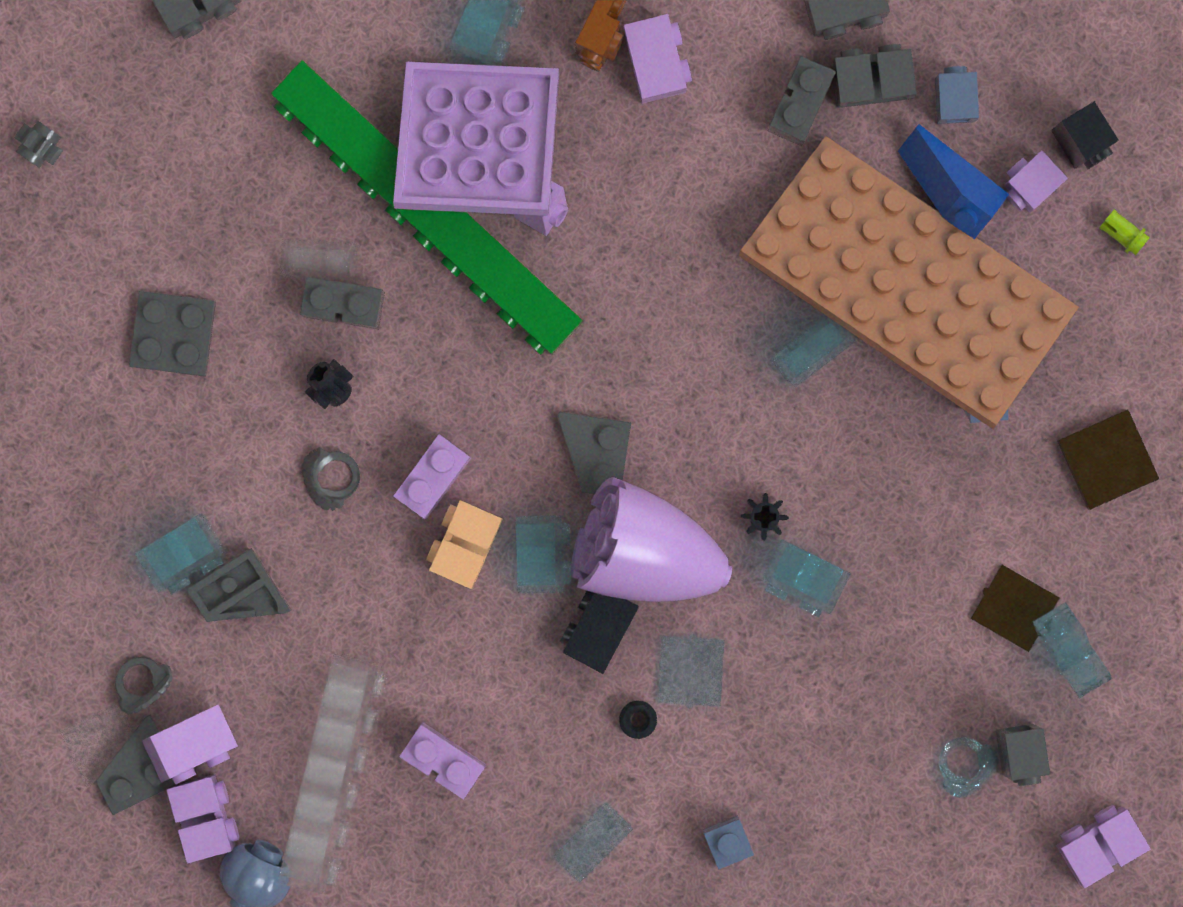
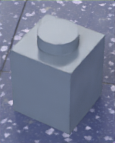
[935,66,979,124]
[703,815,754,870]

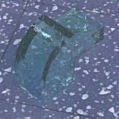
[1033,602,1112,699]

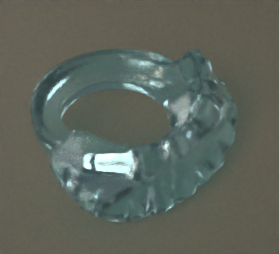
[939,737,999,798]

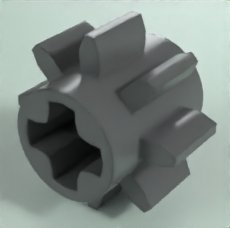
[14,121,63,168]

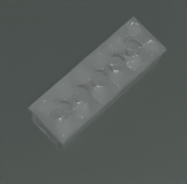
[278,653,388,894]

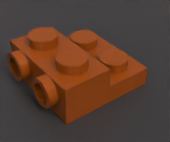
[575,0,627,72]

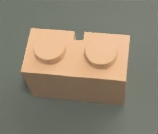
[426,500,503,589]

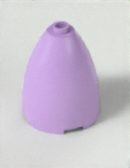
[571,477,732,602]

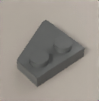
[558,412,631,494]
[187,548,291,622]
[96,714,176,815]

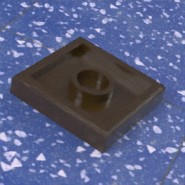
[1057,409,1159,510]

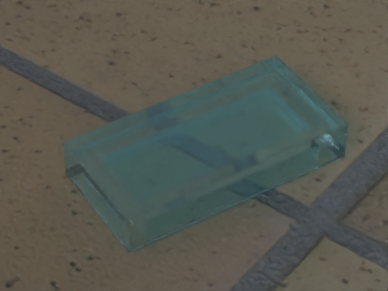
[553,801,633,883]

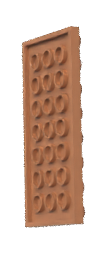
[739,136,1079,430]

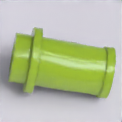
[1099,209,1150,255]

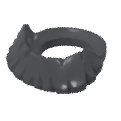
[302,447,360,511]
[115,657,173,714]

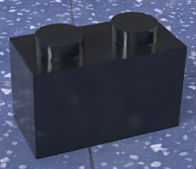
[1051,101,1119,170]
[559,591,639,674]

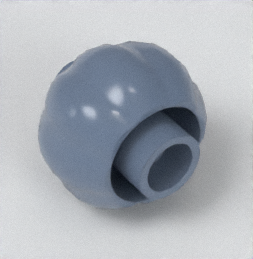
[220,839,291,907]

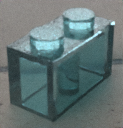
[449,0,525,66]
[770,316,856,390]
[135,514,228,595]
[516,515,571,593]
[760,539,851,618]

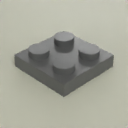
[129,291,216,377]

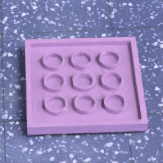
[393,62,559,216]

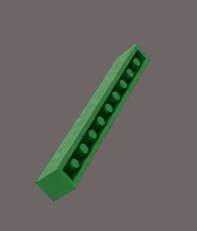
[271,60,583,356]

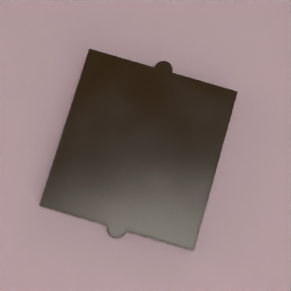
[970,564,1060,652]

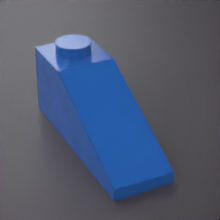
[898,124,1009,239]

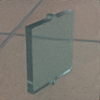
[658,634,725,709]

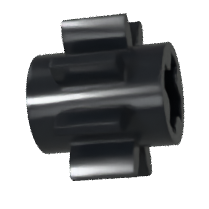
[305,359,354,409]
[740,493,789,541]

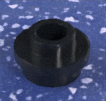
[619,700,657,739]

